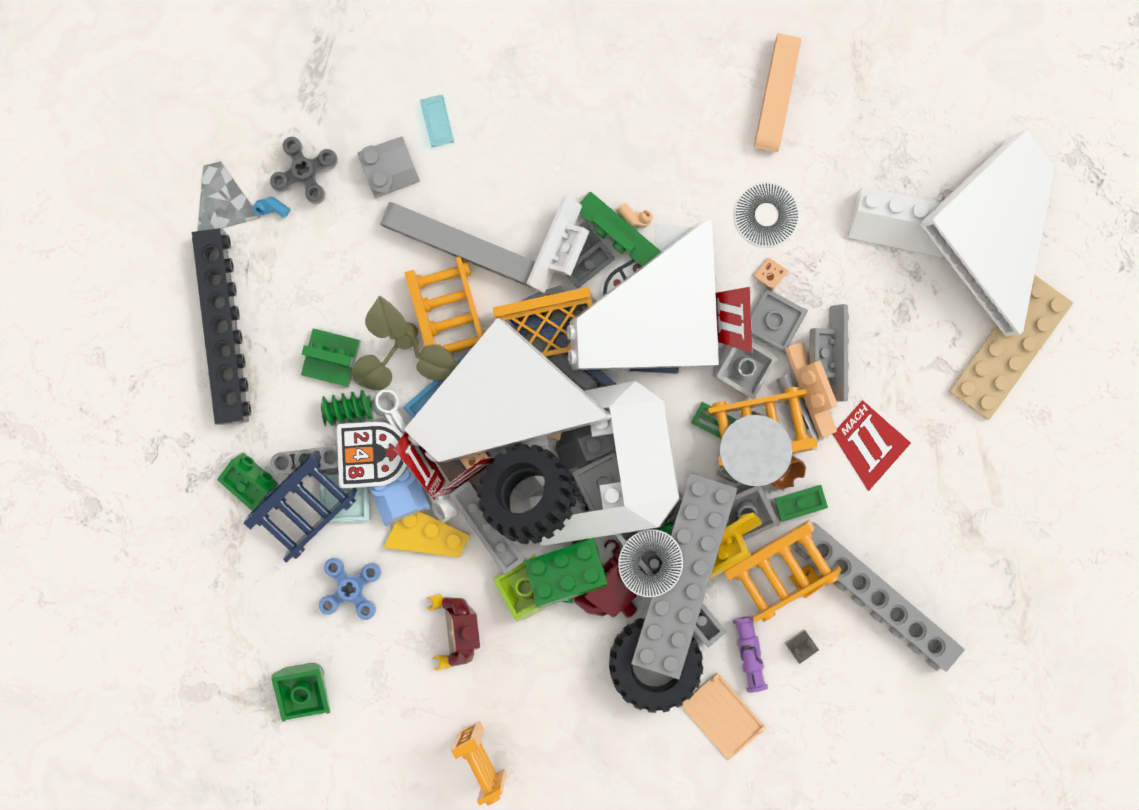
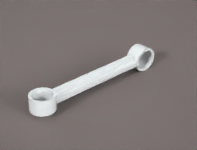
[371,390,458,523]

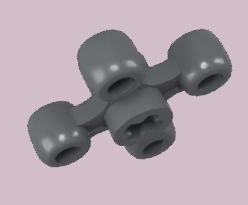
[270,136,338,204]

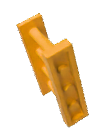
[404,257,486,353]
[708,387,818,469]
[724,519,841,622]
[451,721,507,806]

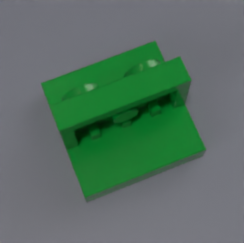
[301,328,361,387]

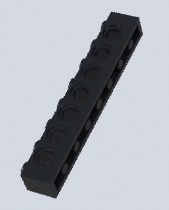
[191,228,252,425]

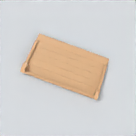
[682,673,766,760]

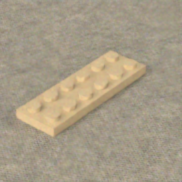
[948,275,1073,420]

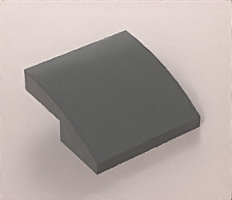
[566,221,615,289]

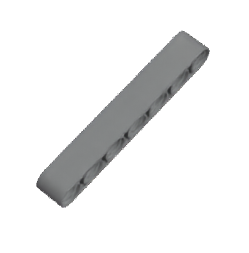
[380,202,535,288]

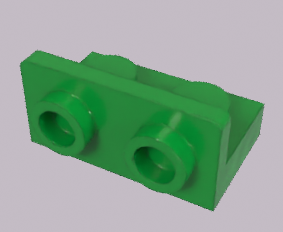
[217,453,278,511]

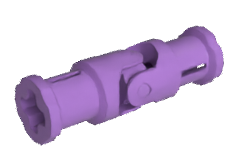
[733,616,768,693]

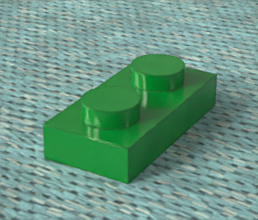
[773,485,828,522]

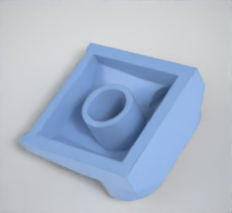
[369,466,430,527]

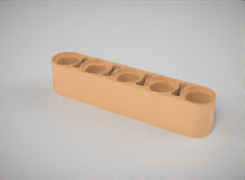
[754,33,801,152]

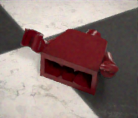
[573,540,637,618]

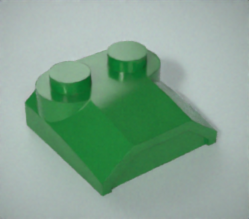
[271,663,331,722]

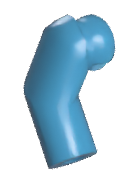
[253,197,291,218]

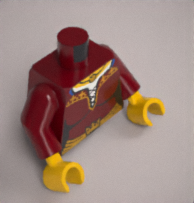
[426,594,480,670]

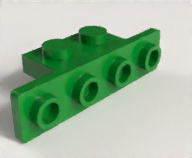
[579,192,661,267]

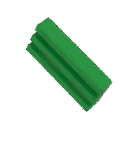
[691,402,737,439]

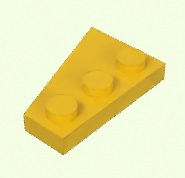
[383,511,470,557]

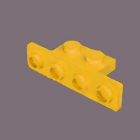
[710,513,762,579]

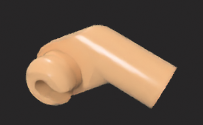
[617,203,653,227]

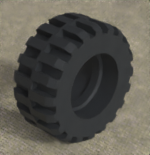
[477,444,577,544]
[609,618,703,713]

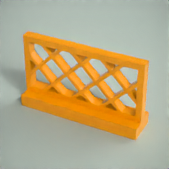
[492,287,592,357]

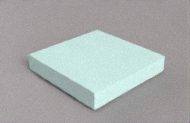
[320,474,370,523]

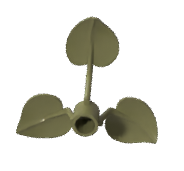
[352,296,459,390]

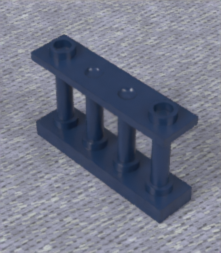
[243,450,357,563]

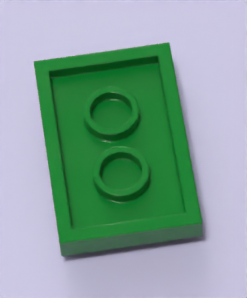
[524,538,609,609]

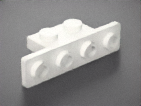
[527,196,589,293]

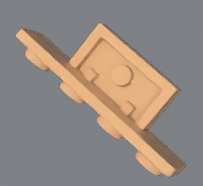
[785,342,838,438]

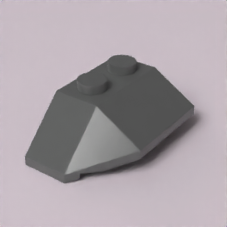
[555,425,616,469]

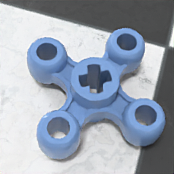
[319,557,382,620]

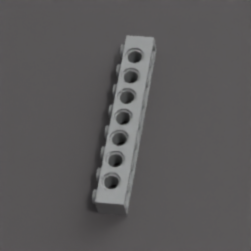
[793,521,965,672]

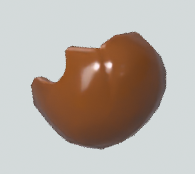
[770,456,806,490]

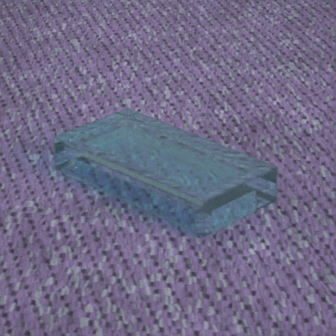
[420,94,454,148]

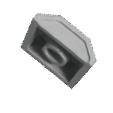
[357,136,420,198]
[713,342,778,399]
[726,484,780,539]

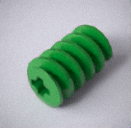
[321,390,374,427]

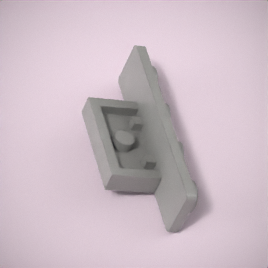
[810,304,849,402]

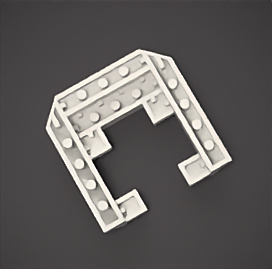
[522,381,680,546]

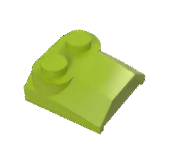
[492,554,550,622]

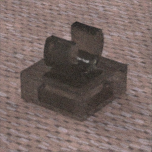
[784,629,819,664]

